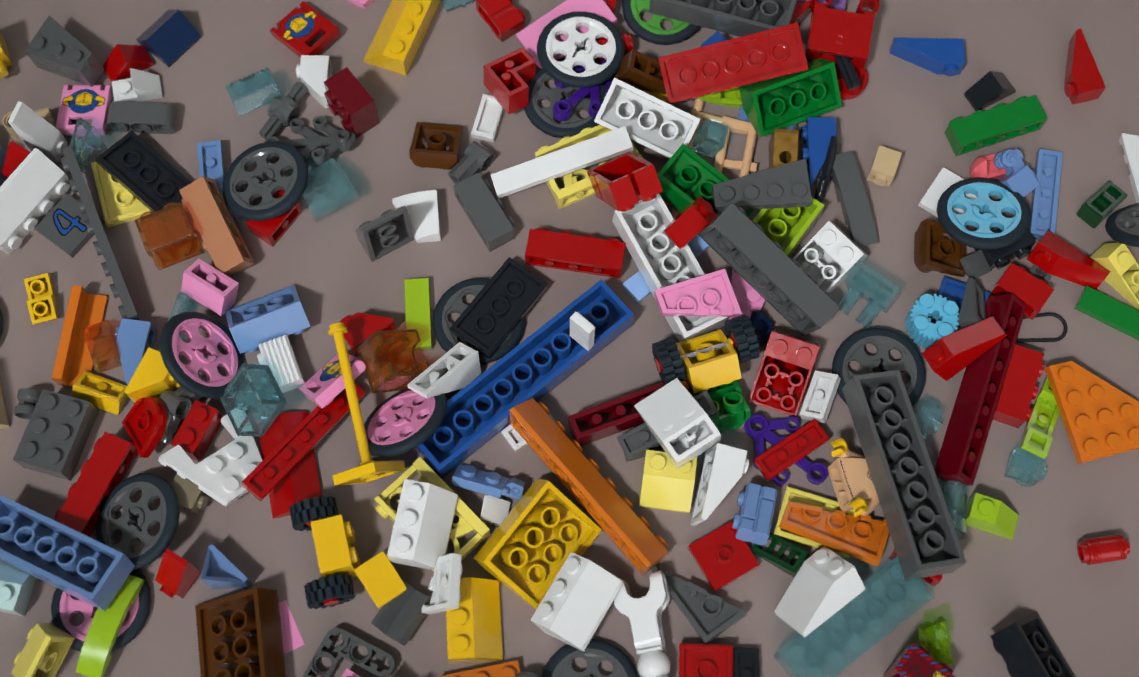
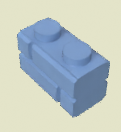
[732,483,777,546]

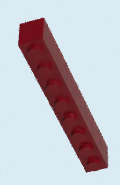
[934,294,1027,486]

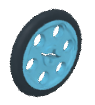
[936,178,1030,250]

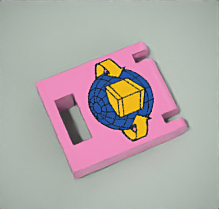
[55,84,113,135]
[299,354,366,408]

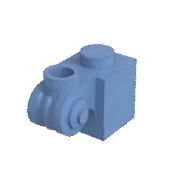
[994,148,1040,197]

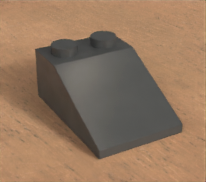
[356,205,414,262]

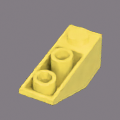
[1089,242,1139,311]

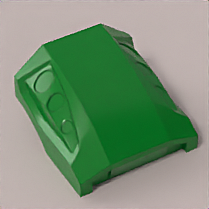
[688,380,751,434]

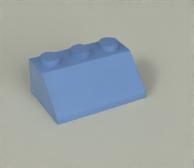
[225,284,311,354]

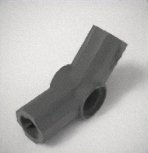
[159,373,207,444]

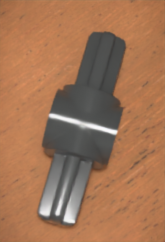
[259,82,308,140]

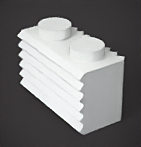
[257,335,305,395]

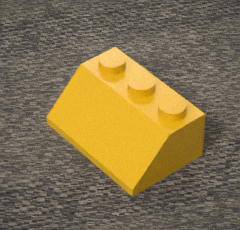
[446,577,503,664]

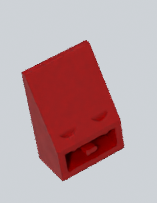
[748,328,820,417]

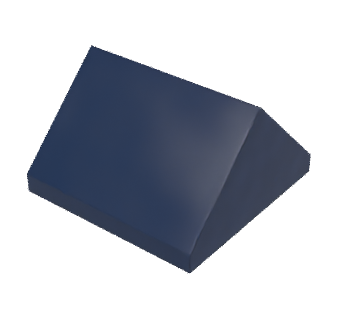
[136,10,202,68]

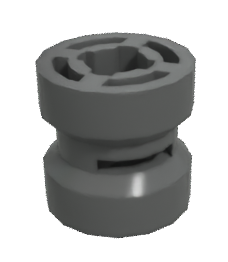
[13,388,41,420]

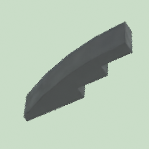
[831,151,879,247]

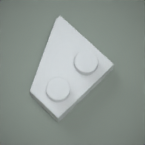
[421,553,462,614]

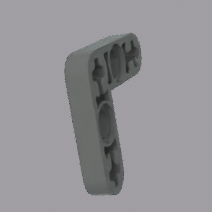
[302,628,396,677]

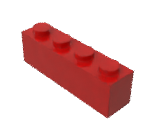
[525,228,626,279]
[54,432,137,537]

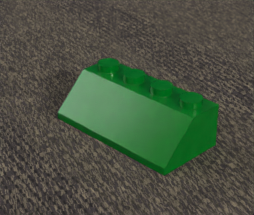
[739,58,842,137]
[657,144,754,217]

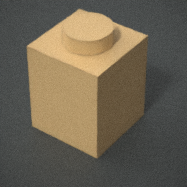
[867,145,902,187]

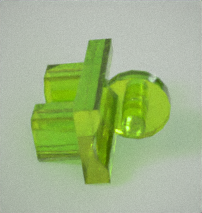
[917,616,954,666]

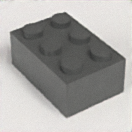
[13,389,99,481]

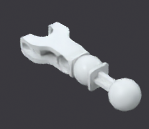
[614,570,670,677]

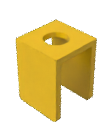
[354,551,407,609]

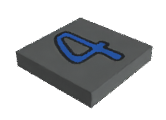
[35,193,105,258]

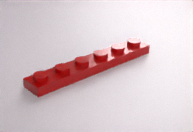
[241,383,366,502]

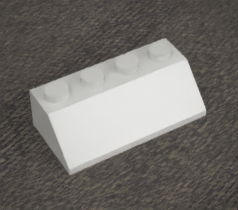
[594,78,700,158]
[0,148,70,255]

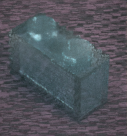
[226,68,281,116]

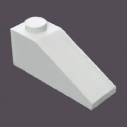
[8,101,68,163]
[407,342,481,399]

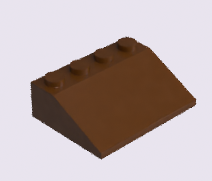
[195,587,286,677]

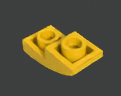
[24,273,58,325]

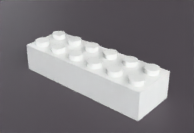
[612,193,728,342]

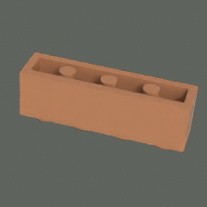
[179,176,255,277]

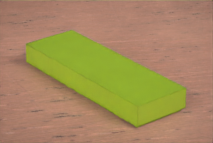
[404,278,432,351]

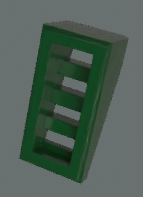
[1077,181,1128,228]
[750,532,810,578]

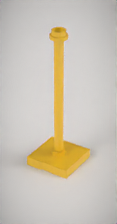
[328,323,406,485]

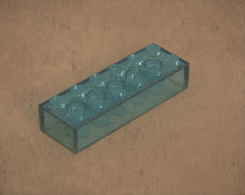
[773,556,934,677]

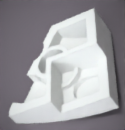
[392,190,441,243]

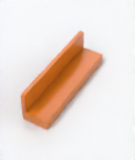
[52,285,108,387]

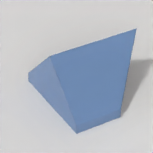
[201,544,253,589]

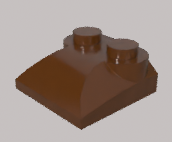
[409,122,463,170]
[914,219,966,277]

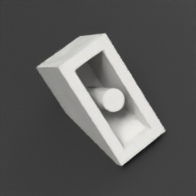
[296,55,332,108]

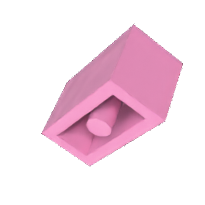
[181,259,239,316]

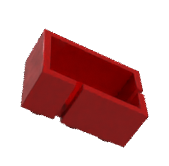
[587,152,663,212]

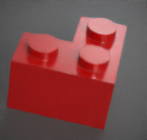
[483,47,536,115]

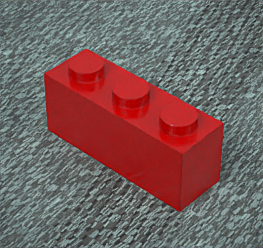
[993,344,1045,428]

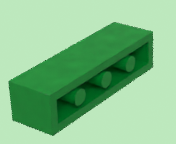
[945,95,1047,156]

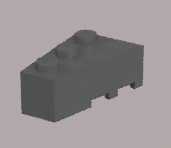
[24,16,104,87]

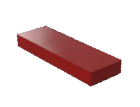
[753,419,830,482]

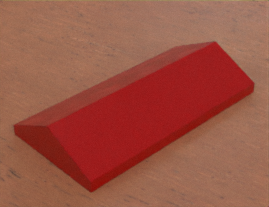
[257,411,322,519]

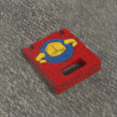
[270,1,341,58]

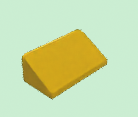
[72,371,128,415]

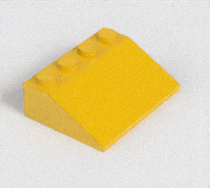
[473,479,602,610]

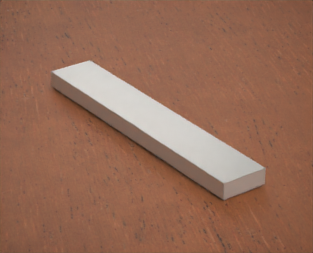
[491,126,634,198]

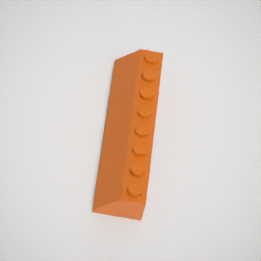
[509,398,668,576]

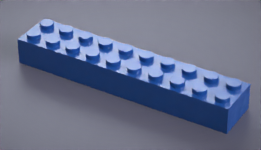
[408,279,634,479]

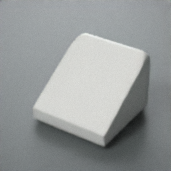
[480,495,511,526]

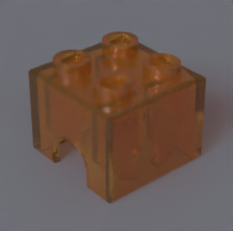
[135,202,204,270]
[357,329,429,393]

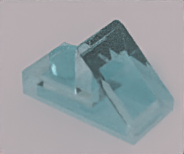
[69,118,107,171]

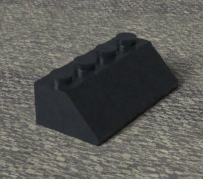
[990,612,1075,677]

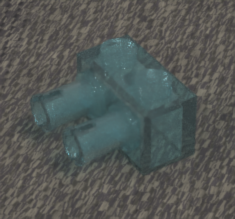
[837,261,901,329]

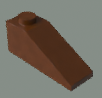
[615,49,666,94]

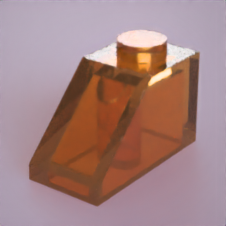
[83,320,122,373]

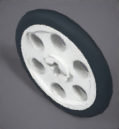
[537,11,625,88]

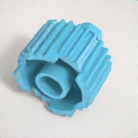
[904,294,959,349]

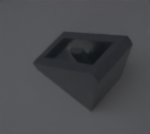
[964,71,1016,111]

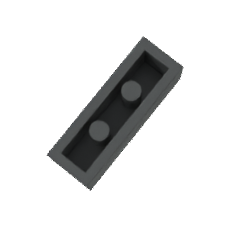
[453,173,516,252]

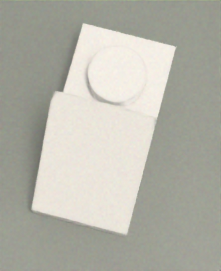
[112,68,163,102]

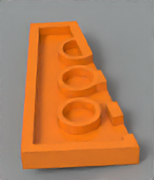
[779,501,889,567]

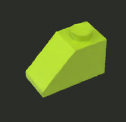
[962,493,1019,540]

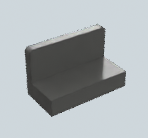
[372,579,431,646]

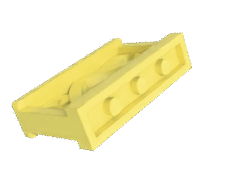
[534,125,643,209]
[374,457,491,572]

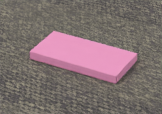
[516,0,617,69]

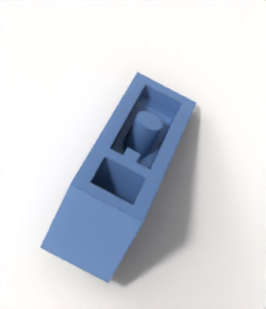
[115,318,157,385]

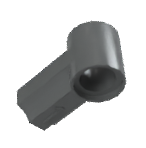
[448,140,495,184]

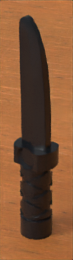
[814,136,837,203]

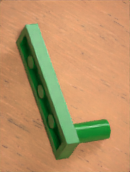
[1074,286,1139,341]

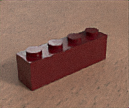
[568,382,665,446]

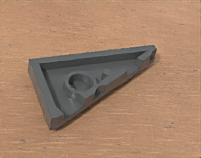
[651,566,747,644]

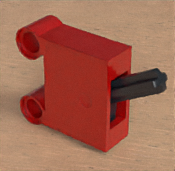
[805,0,880,90]

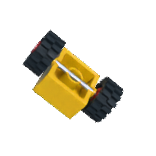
[652,315,760,393]
[289,496,361,609]

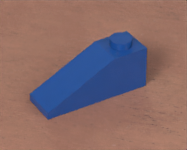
[890,37,965,76]

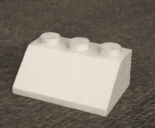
[387,479,458,570]
[530,552,624,652]

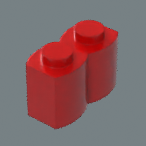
[476,0,525,42]

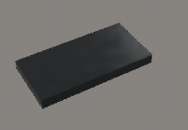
[96,130,191,223]
[449,257,548,359]

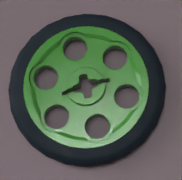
[622,0,700,45]

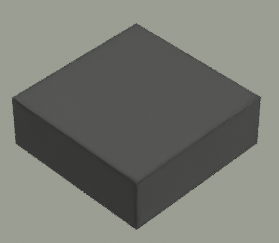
[959,250,992,279]

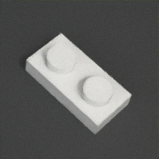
[799,370,841,423]

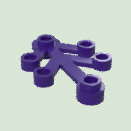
[552,60,616,122]
[744,414,828,486]

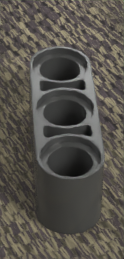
[106,101,177,134]

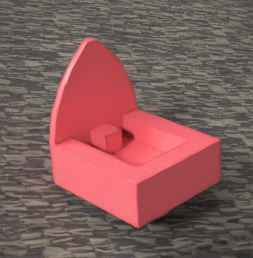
[969,153,1006,180]

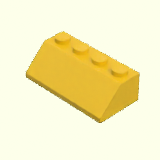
[364,0,440,76]

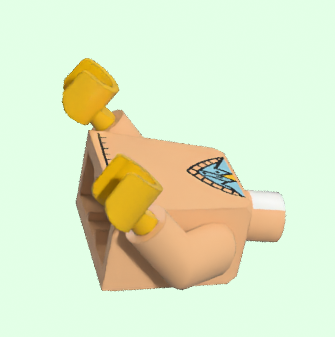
[827,438,880,517]

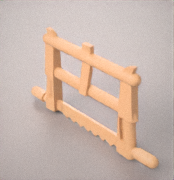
[671,98,758,219]

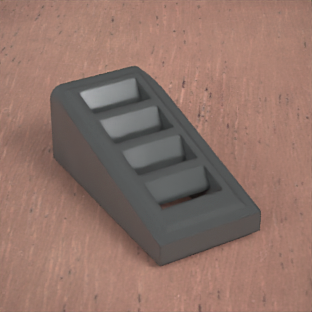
[959,277,986,329]

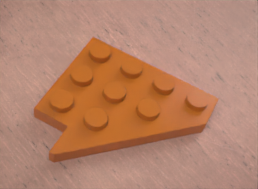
[1045,361,1139,464]

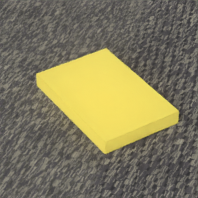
[91,161,154,228]
[774,486,860,559]

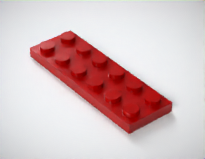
[658,23,808,105]

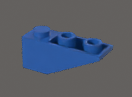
[800,117,837,190]

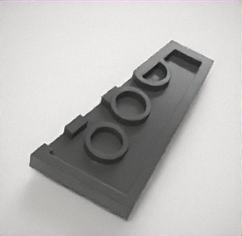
[712,159,812,211]

